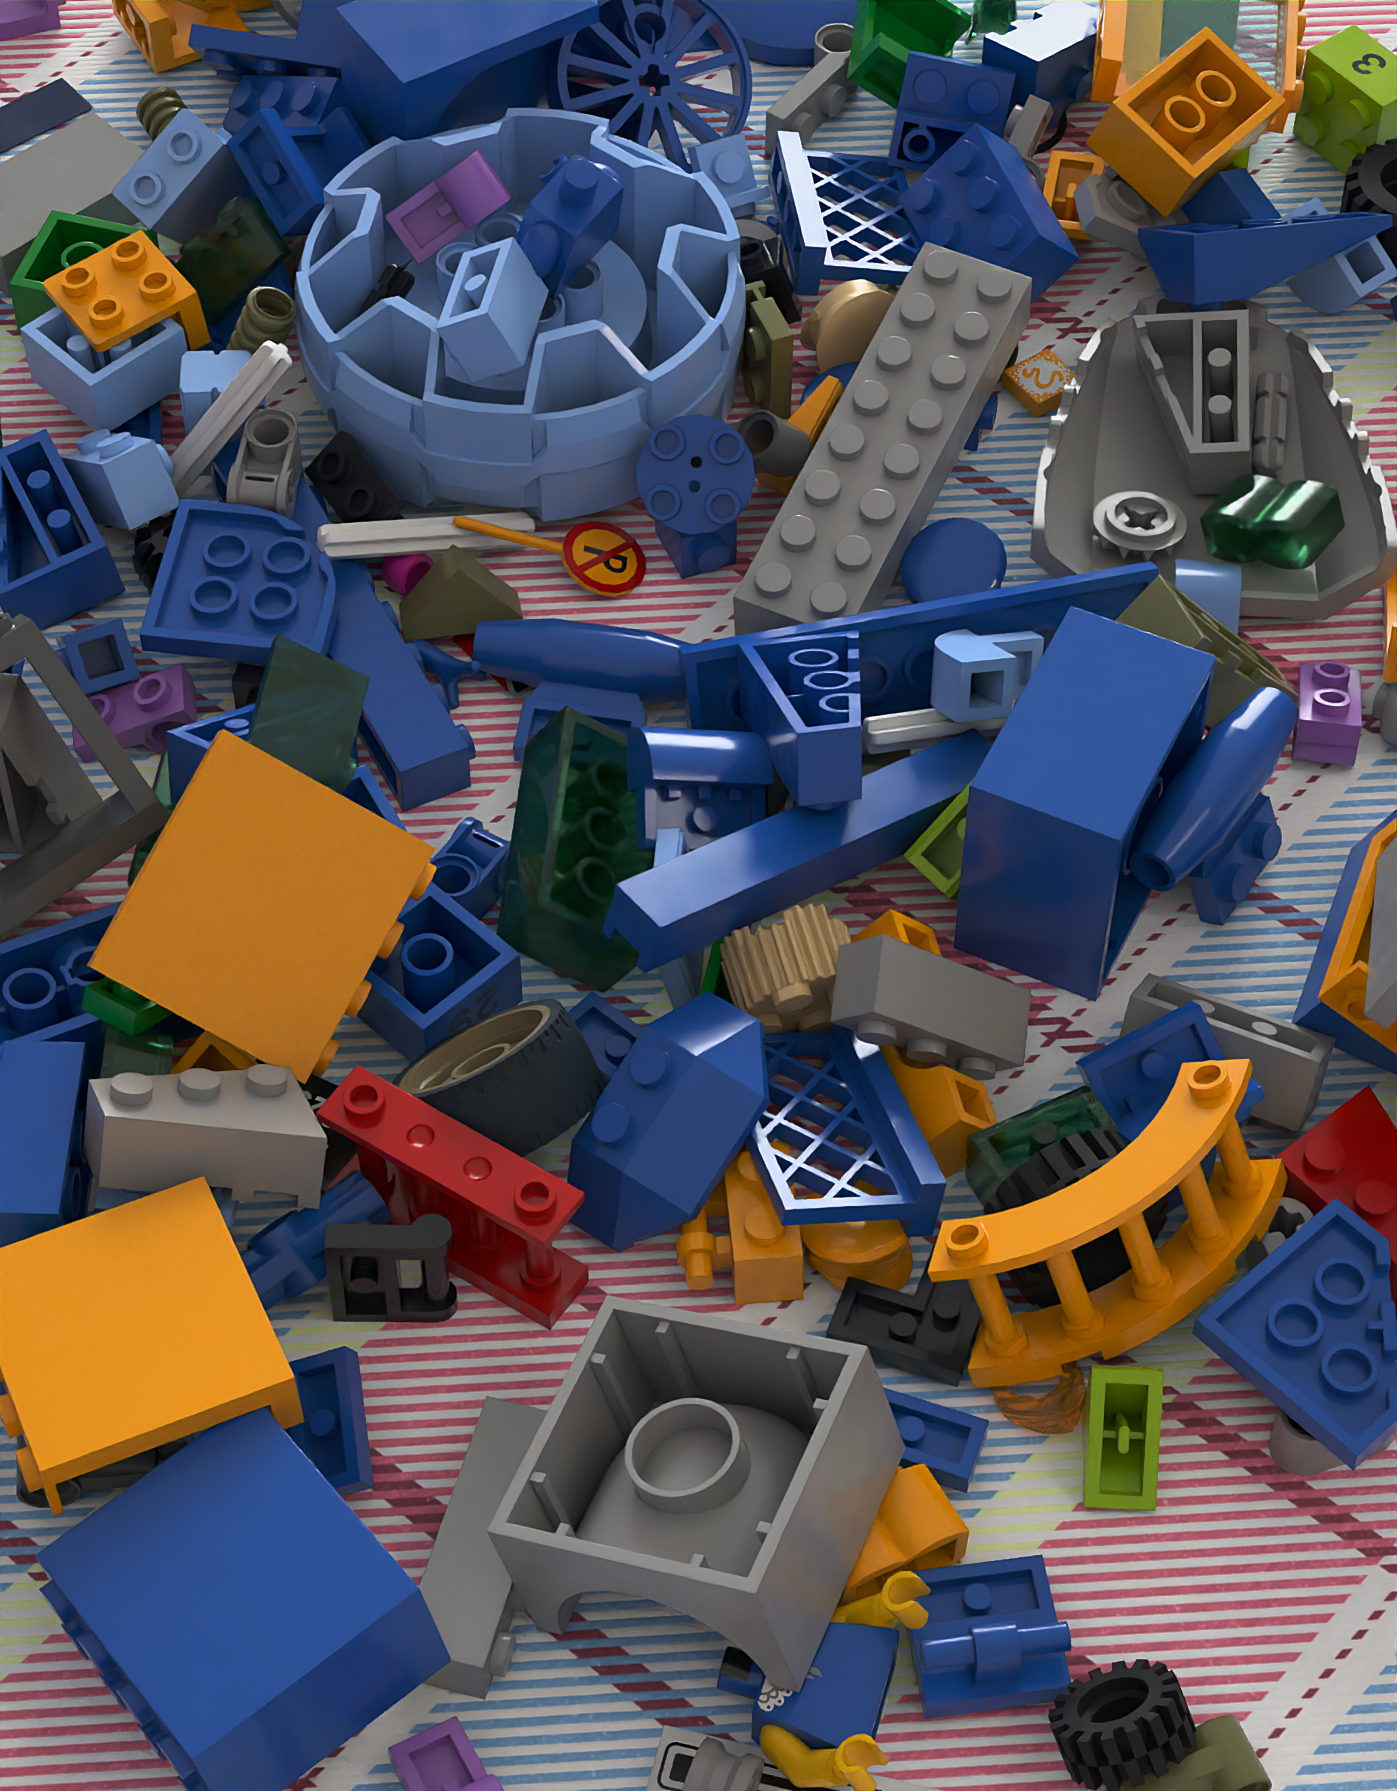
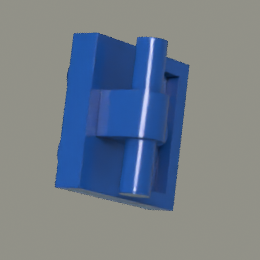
[906,1554,1071,1719]

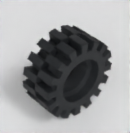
[1048,1659,1197,1791]

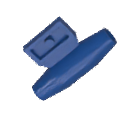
[472,618,691,776]
[1129,687,1298,926]

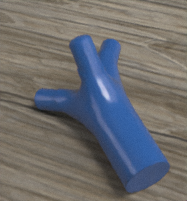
[414,639,486,709]

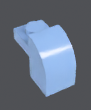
[1280,196,1397,314]
[930,629,1044,723]

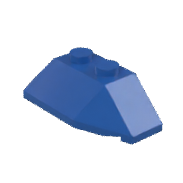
[567,991,769,1253]

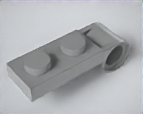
[765,23,858,156]

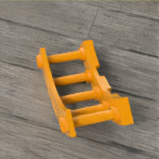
[928,1059,1288,1388]

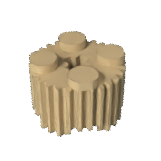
[719,904,852,1034]

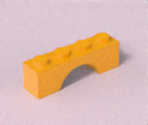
[851,909,1003,1179]

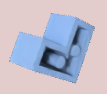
[20,306,188,431]

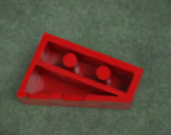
[1275,1085,1397,1319]

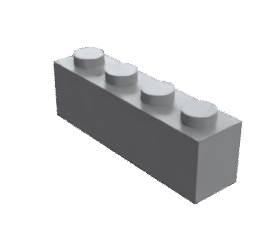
[419,1396,547,1700]

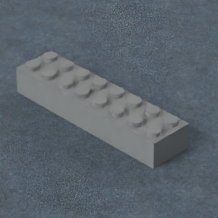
[733,241,1032,636]

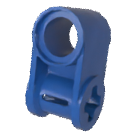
[429,816,529,921]

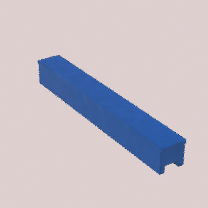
[601,728,992,974]

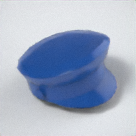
[901,517,1007,604]

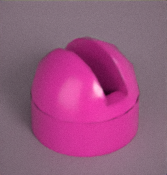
[381,554,434,597]

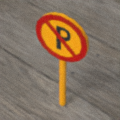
[453,516,646,597]

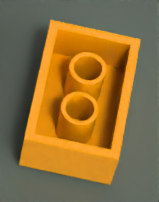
[1086,26,1286,218]

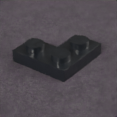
[826,1241,999,1387]

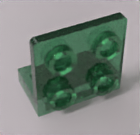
[173,196,292,325]

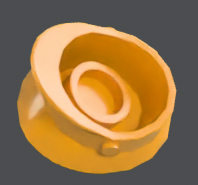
[799,1179,913,1291]

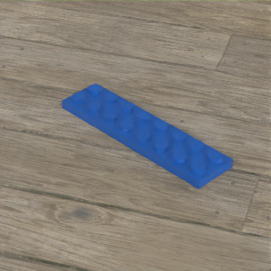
[678,561,1159,732]

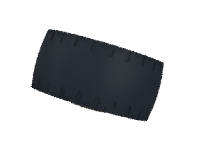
[392,999,605,1158]

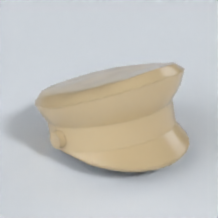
[800,279,894,373]

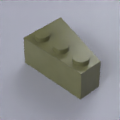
[1115,575,1300,732]

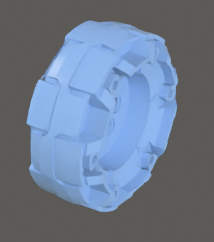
[295,108,746,522]

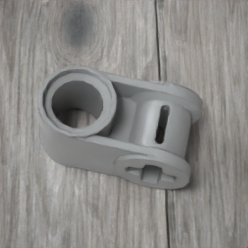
[226,408,302,520]

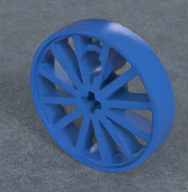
[546,0,752,174]

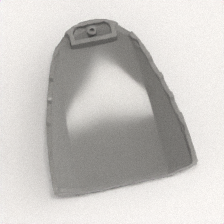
[1030,294,1397,620]

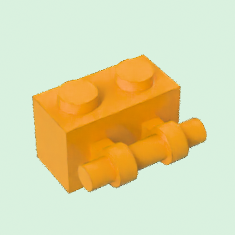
[675,1141,804,1305]

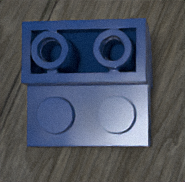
[887,50,1016,172]
[627,726,774,852]

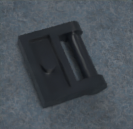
[324,1213,458,1323]

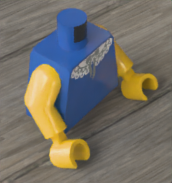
[717,1571,931,1791]

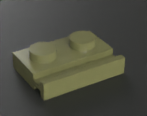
[739,280,794,420]

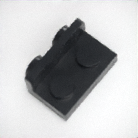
[304,430,405,523]

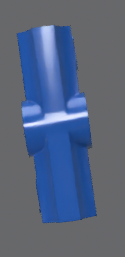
[240,1170,393,1312]

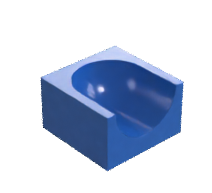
[336,0,599,147]
[953,606,1217,1002]

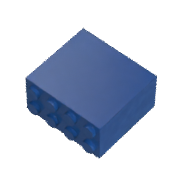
[35,1407,451,1791]

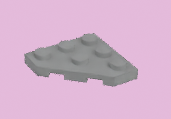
[1073,167,1197,261]

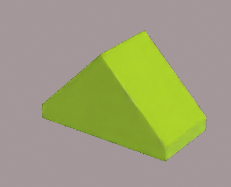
[1082,1365,1164,1511]

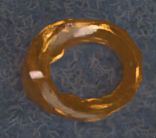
[989,1361,1086,1434]

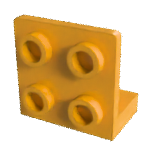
[112,0,249,74]
[43,230,211,353]

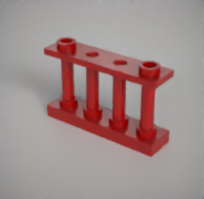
[316,1064,589,1330]

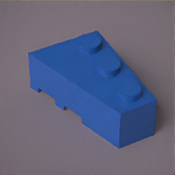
[0,429,126,630]

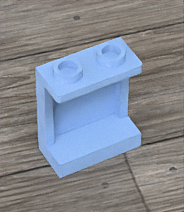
[112,108,250,250]

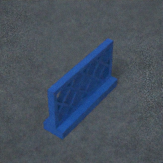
[768,131,923,296]
[745,1024,947,1237]

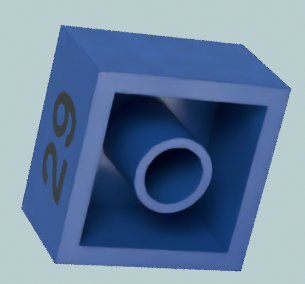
[356,882,523,1062]

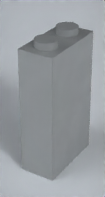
[0,111,144,298]

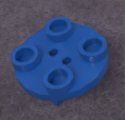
[636,414,756,535]

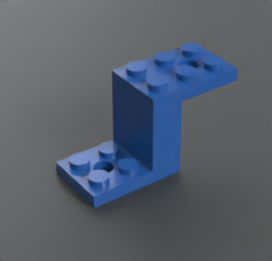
[188,0,355,83]

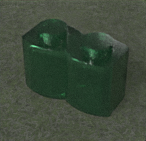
[1200,475,1345,570]

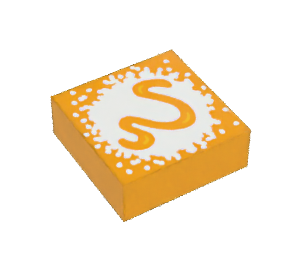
[1002,348,1075,418]

